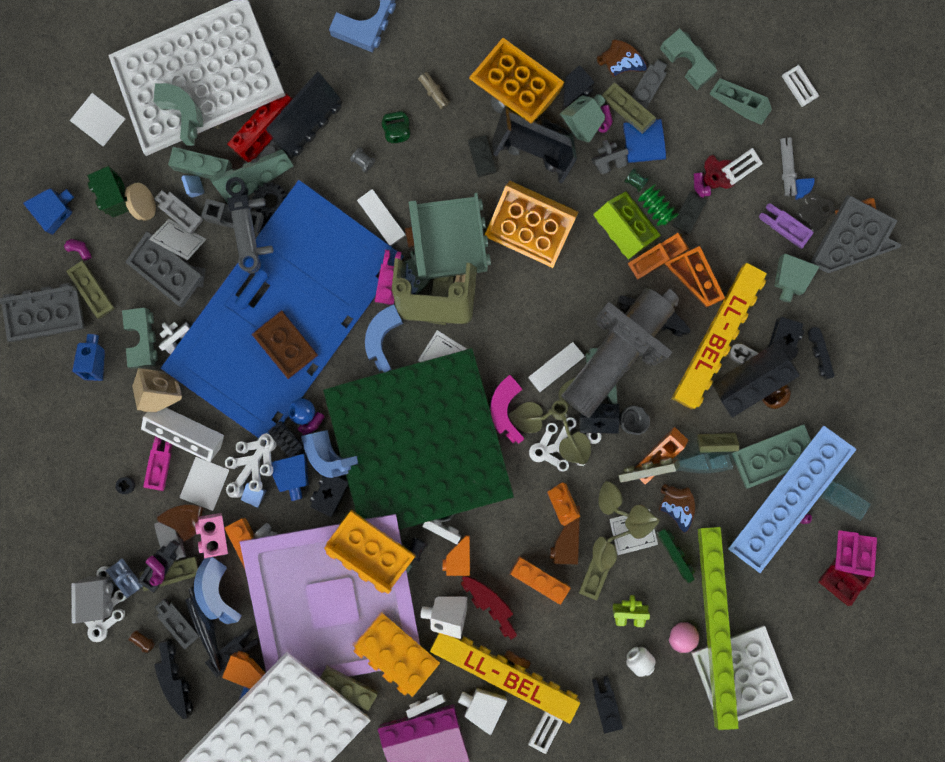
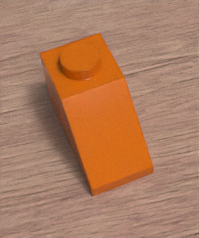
[443,535,470,576]

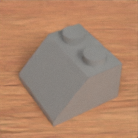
[72,576,113,623]

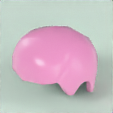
[669,622,699,653]

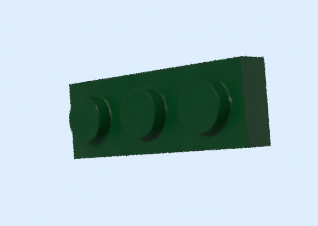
[655,528,695,583]

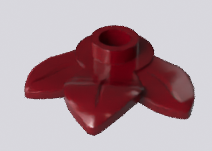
[704,155,734,189]

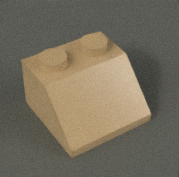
[132,368,182,412]

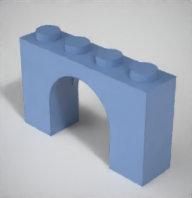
[329,0,396,53]

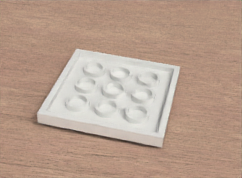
[691,625,793,721]

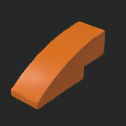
[628,233,689,280]

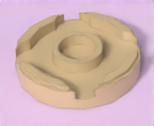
[125,183,156,221]

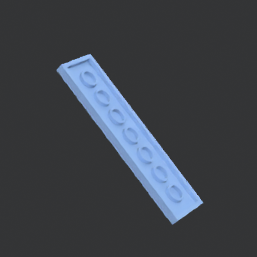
[728,426,856,573]

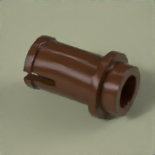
[129,630,155,653]

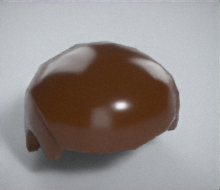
[762,384,791,409]

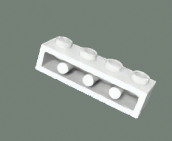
[141,407,224,462]

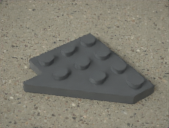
[810,195,901,273]

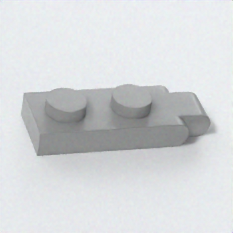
[154,190,203,234]

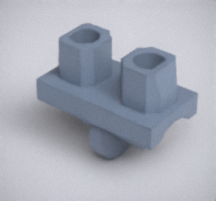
[106,559,143,598]

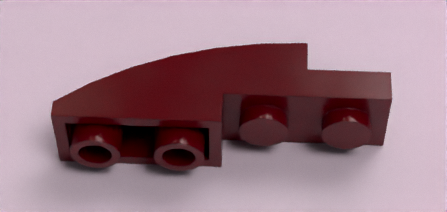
[461,576,517,640]

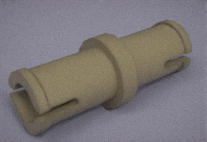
[418,72,450,110]

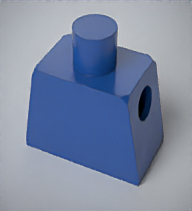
[23,189,75,234]
[72,334,105,381]
[271,454,309,501]

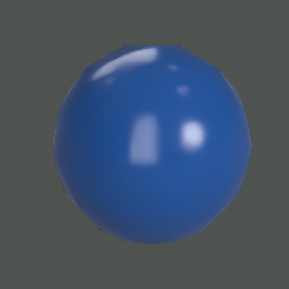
[289,398,315,425]

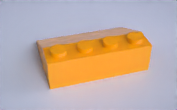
[469,38,564,124]
[484,181,579,268]

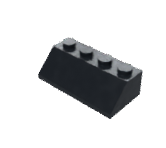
[712,342,800,418]

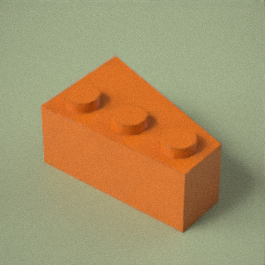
[664,246,725,308]

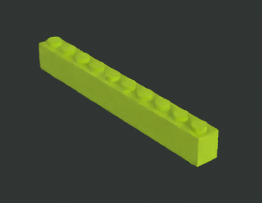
[698,527,739,730]

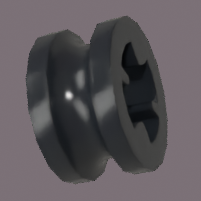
[115,477,135,494]

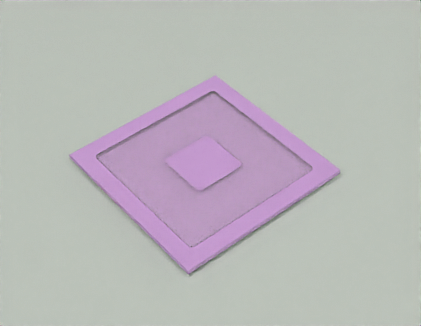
[240,514,420,677]

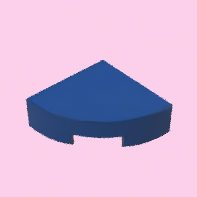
[795,178,814,200]

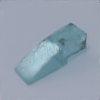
[678,452,733,473]
[820,481,871,521]

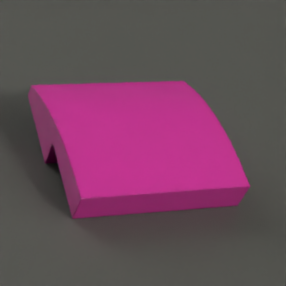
[835,530,877,577]

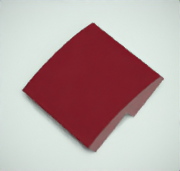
[818,559,873,606]

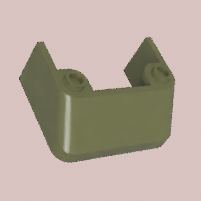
[392,258,477,324]

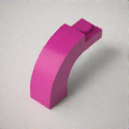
[491,375,524,444]

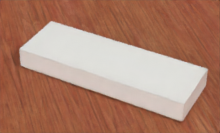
[357,189,406,246]
[528,342,585,392]

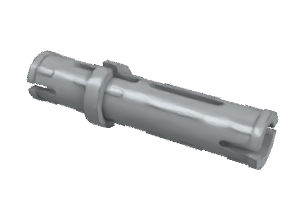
[780,138,797,196]

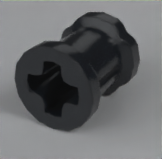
[409,537,428,562]

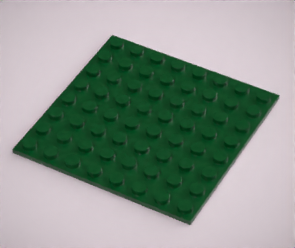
[323,348,514,530]

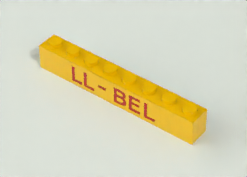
[671,263,767,409]
[430,633,580,724]

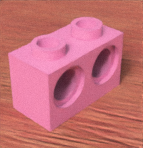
[195,513,228,558]

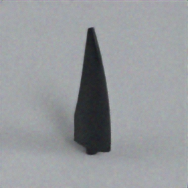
[185,587,221,672]

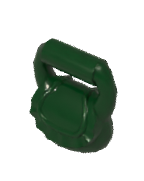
[381,111,410,143]

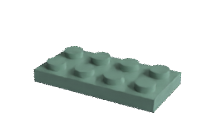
[731,424,811,489]

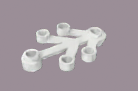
[529,417,602,471]
[225,434,276,498]
[84,566,127,642]

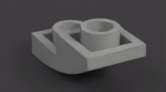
[154,522,186,560]

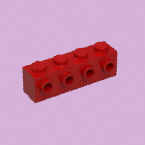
[227,93,292,163]

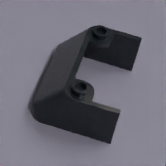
[492,105,577,184]

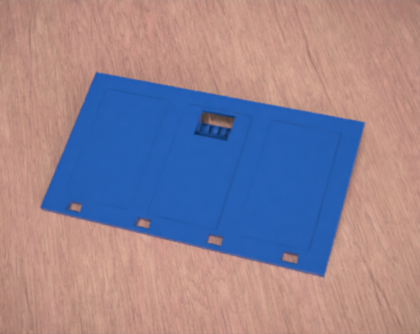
[160,180,404,443]

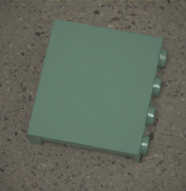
[409,193,491,281]

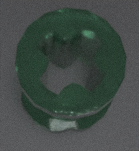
[624,168,649,193]

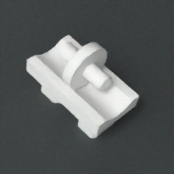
[159,322,190,354]

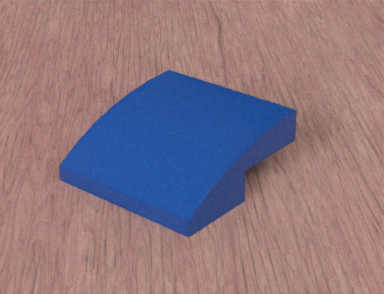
[623,119,666,163]

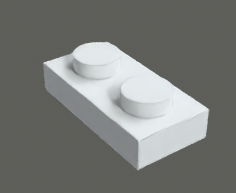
[423,520,461,544]
[406,692,446,718]

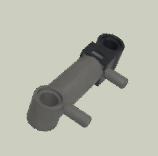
[226,177,274,274]

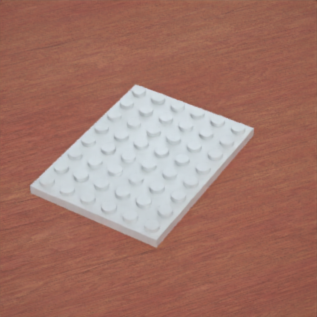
[109,0,286,156]
[180,652,371,762]

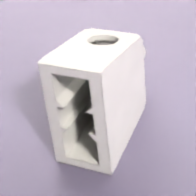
[421,597,467,639]
[458,688,507,735]

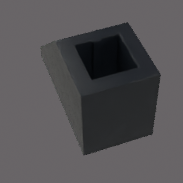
[562,65,595,110]

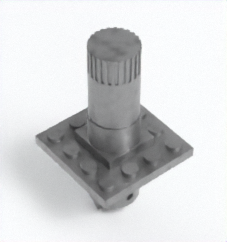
[562,288,679,418]

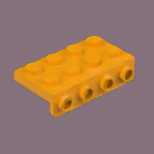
[324,510,415,594]
[352,612,440,697]

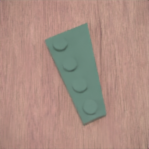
[209,149,293,204]

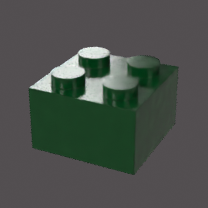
[87,166,129,218]

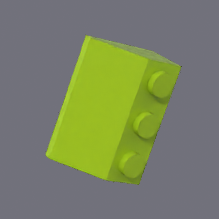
[593,191,661,260]

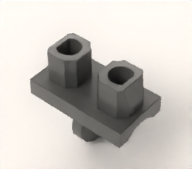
[591,140,629,174]

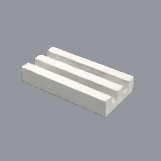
[782,65,819,107]
[721,148,763,185]
[528,712,563,754]

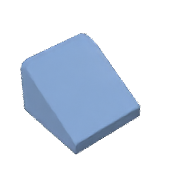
[182,175,204,198]
[241,482,267,508]

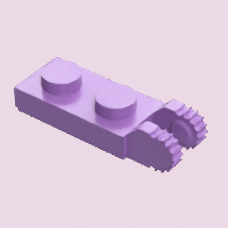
[759,204,814,249]

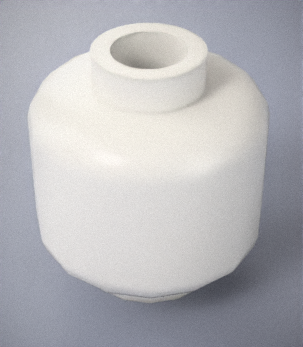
[626,647,656,677]

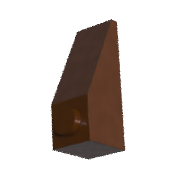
[550,505,580,565]

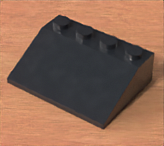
[266,71,342,159]

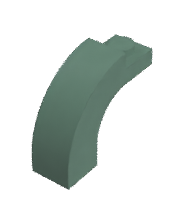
[153,83,203,146]

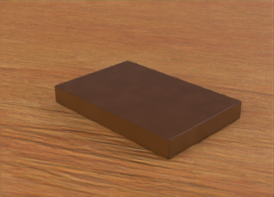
[251,310,318,379]

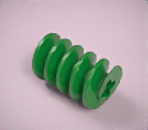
[638,184,679,226]

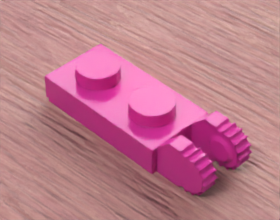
[375,249,401,305]
[143,436,173,491]

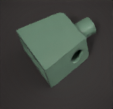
[560,94,605,143]
[774,254,819,303]

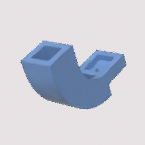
[365,304,403,372]
[301,430,358,478]
[194,557,242,624]

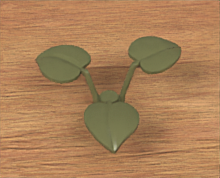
[509,378,591,465]
[593,481,660,572]

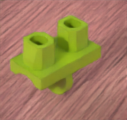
[613,595,650,627]

